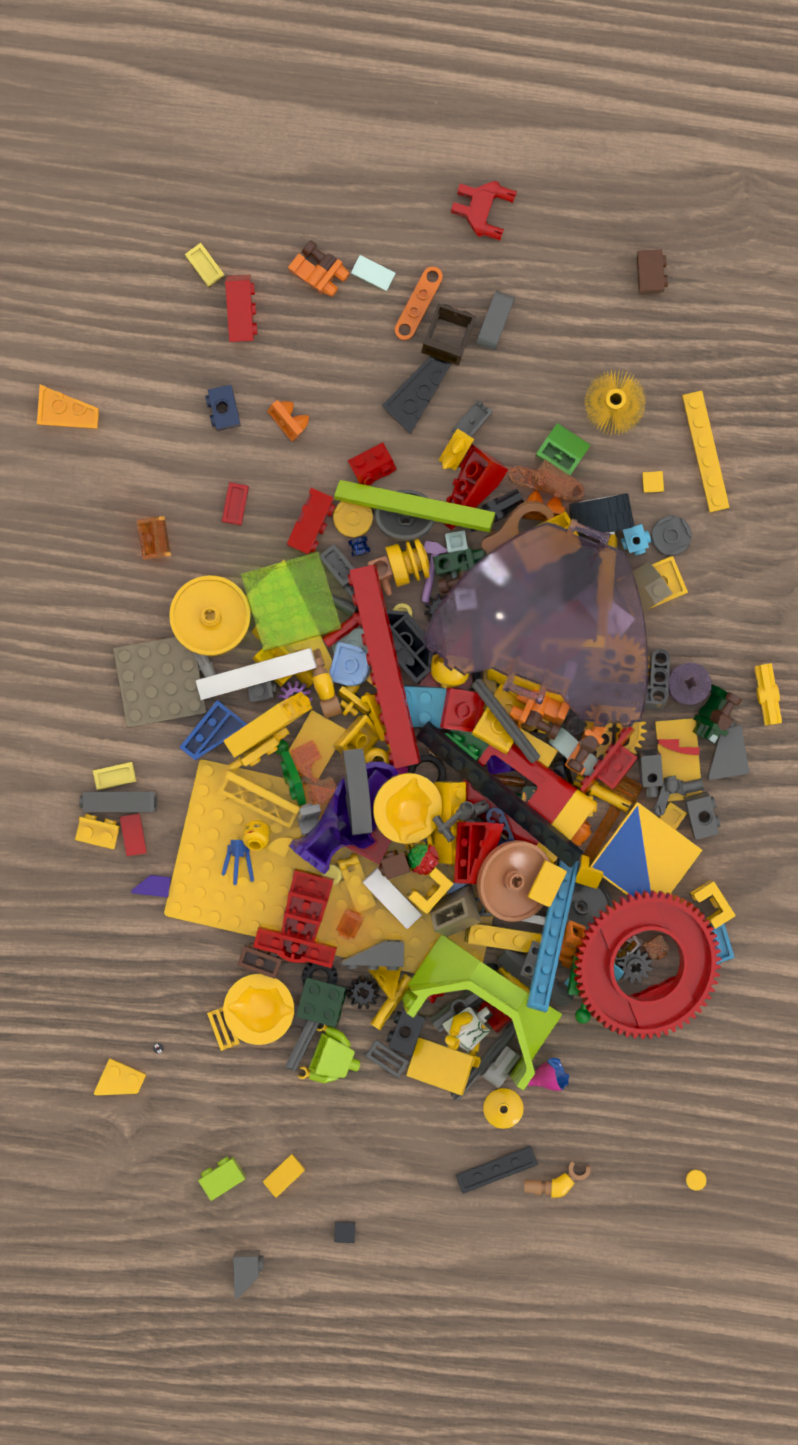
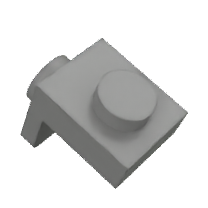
[297,804,321,835]

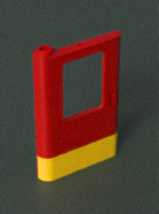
[463,742,598,864]

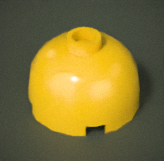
[431,654,472,689]

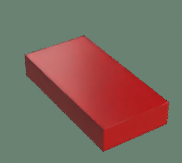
[222,482,249,526]
[120,813,147,856]

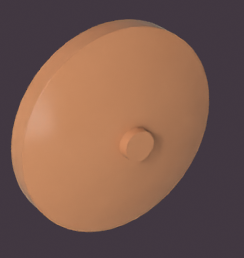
[477,840,551,922]

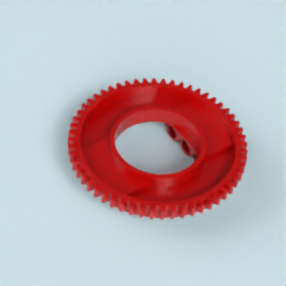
[573,890,721,1039]

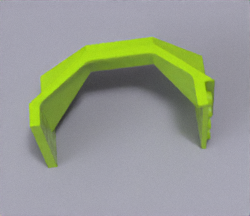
[402,935,562,1091]

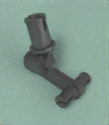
[653,775,704,816]
[432,800,489,843]

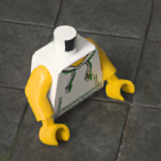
[442,1007,493,1068]

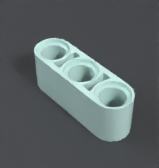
[548,727,598,776]

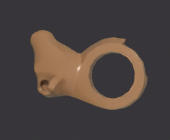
[481,501,554,578]

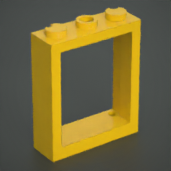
[224,691,312,758]

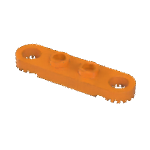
[395,266,443,341]

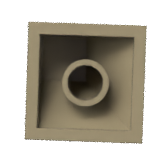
[615,561,673,617]

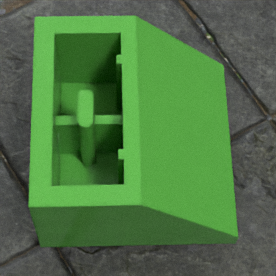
[535,423,591,478]

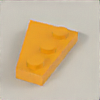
[37,384,99,429]

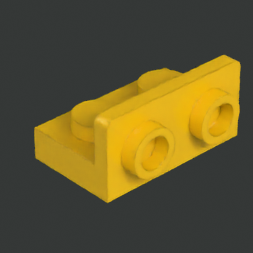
[75,814,120,849]

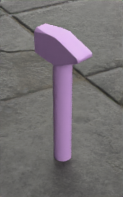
[421,541,448,603]

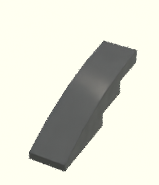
[318,544,355,599]
[342,749,372,836]
[497,949,574,1007]

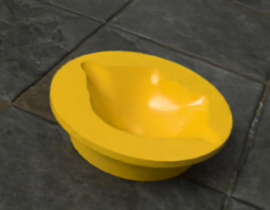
[373,773,442,844]
[223,974,294,1045]

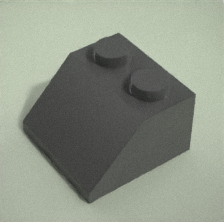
[233,1250,264,1298]

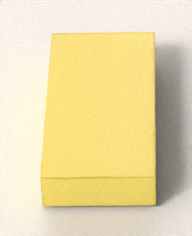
[185,243,225,287]
[93,762,137,790]

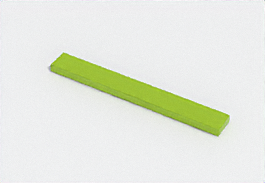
[334,480,495,533]

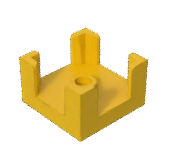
[407,867,454,914]
[690,880,736,929]

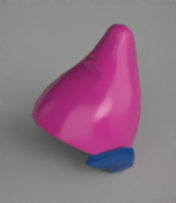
[527,1058,569,1091]

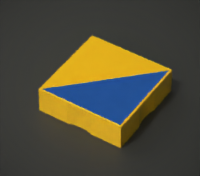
[589,802,702,897]

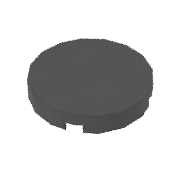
[651,515,692,556]

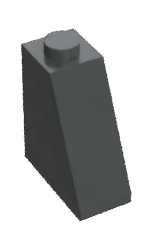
[707,723,750,780]

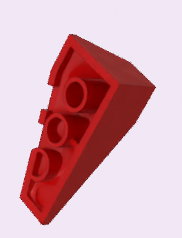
[443,444,509,530]

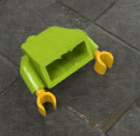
[297,1024,360,1084]

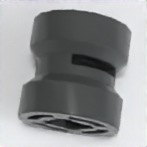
[561,709,585,735]

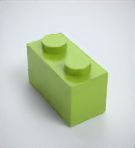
[198,1156,246,1201]

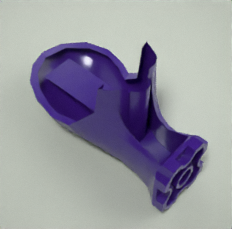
[288,761,400,874]

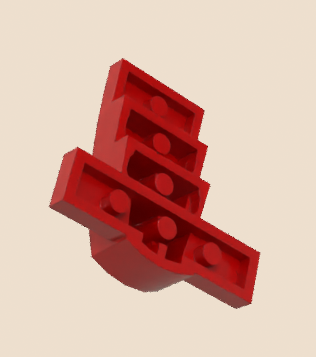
[253,868,337,968]

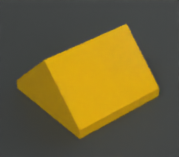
[332,715,380,754]

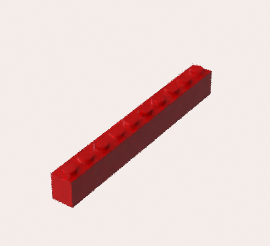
[348,564,421,768]

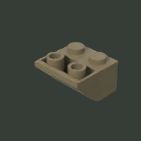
[430,885,481,937]

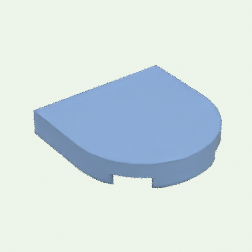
[329,641,372,686]

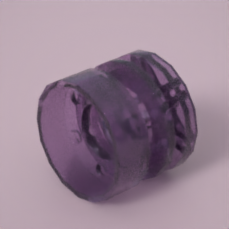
[668,662,711,706]

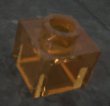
[643,934,670,960]

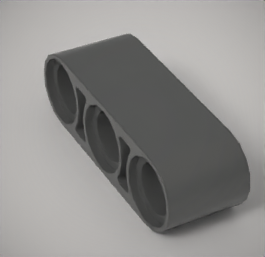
[476,290,515,351]

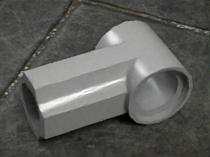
[482,1045,520,1088]

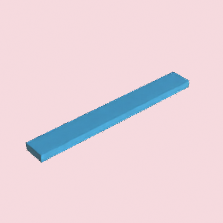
[526,858,579,1013]

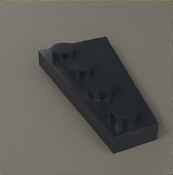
[382,356,452,434]

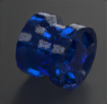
[348,536,371,557]

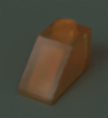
[336,908,365,940]

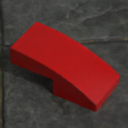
[657,739,699,755]

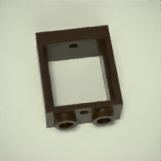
[421,303,476,366]

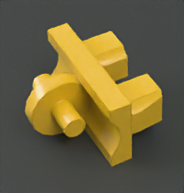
[337,685,371,716]

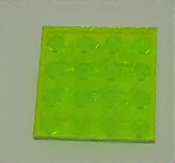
[241,552,341,652]

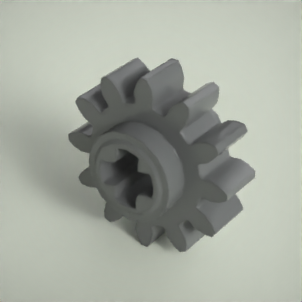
[617,947,653,983]

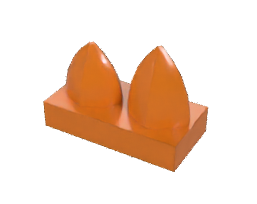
[267,400,309,442]
[522,490,565,521]

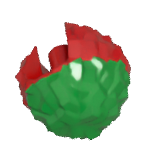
[408,844,439,876]

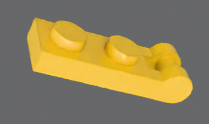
[337,853,376,913]

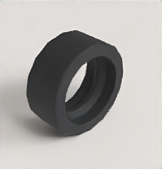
[408,755,446,782]

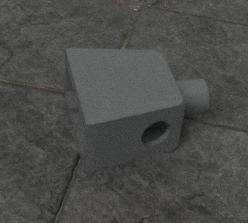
[637,749,663,797]

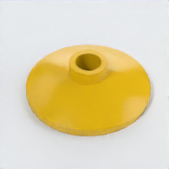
[483,1088,524,1129]

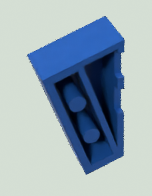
[179,700,247,760]

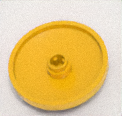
[169,575,251,656]

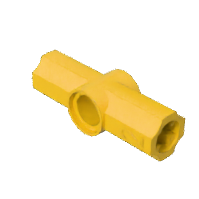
[754,663,782,726]

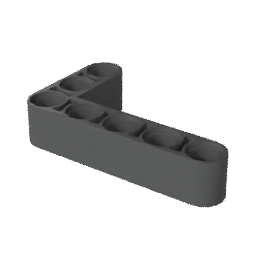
[567,649,670,710]

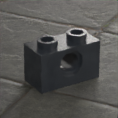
[386,1008,426,1056]

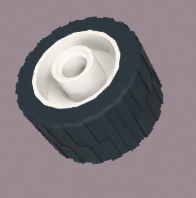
[569,493,634,538]

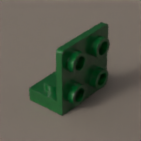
[297,978,347,1027]

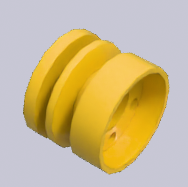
[385,538,430,587]

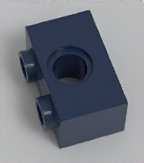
[205,385,241,431]

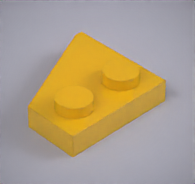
[94,1058,147,1095]

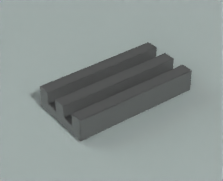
[365,1039,410,1078]

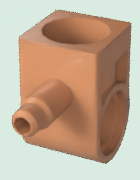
[368,556,395,596]

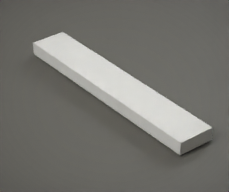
[196,648,317,700]

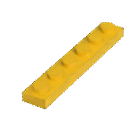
[682,391,730,513]

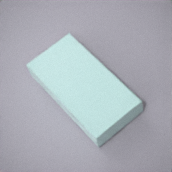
[351,255,396,292]

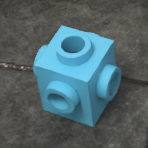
[621,524,651,556]

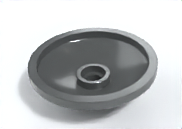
[375,490,435,541]
[566,882,613,931]

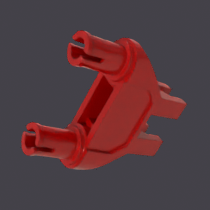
[451,181,517,241]

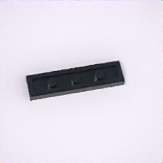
[455,1145,538,1194]

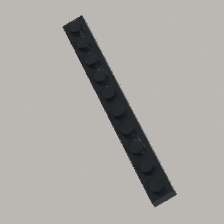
[416,721,584,868]

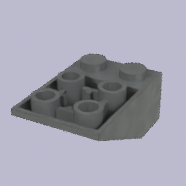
[342,939,404,970]

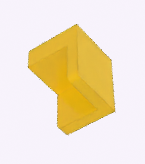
[575,855,603,889]

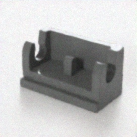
[451,400,493,437]

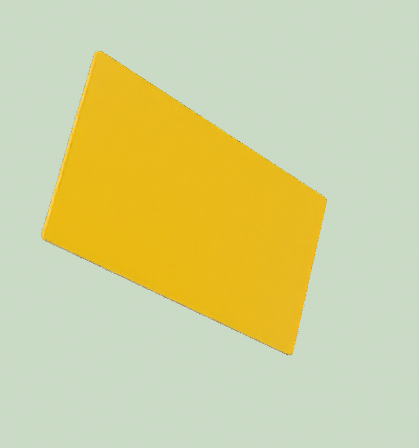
[164,759,508,974]

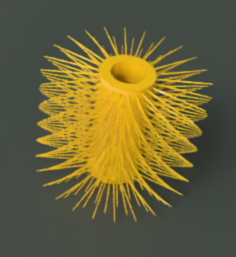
[585,369,646,435]

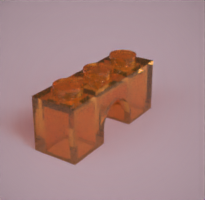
[291,740,340,805]

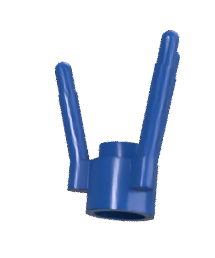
[221,840,254,885]

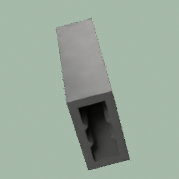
[79,791,157,812]

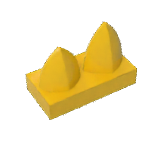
[439,428,474,471]

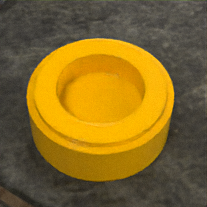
[686,1169,707,1191]

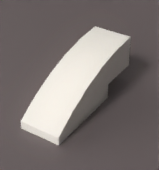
[362,868,422,929]

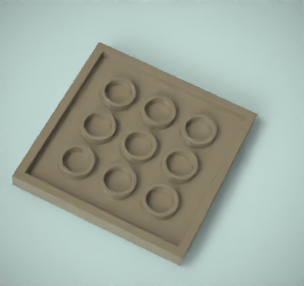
[113,637,207,727]

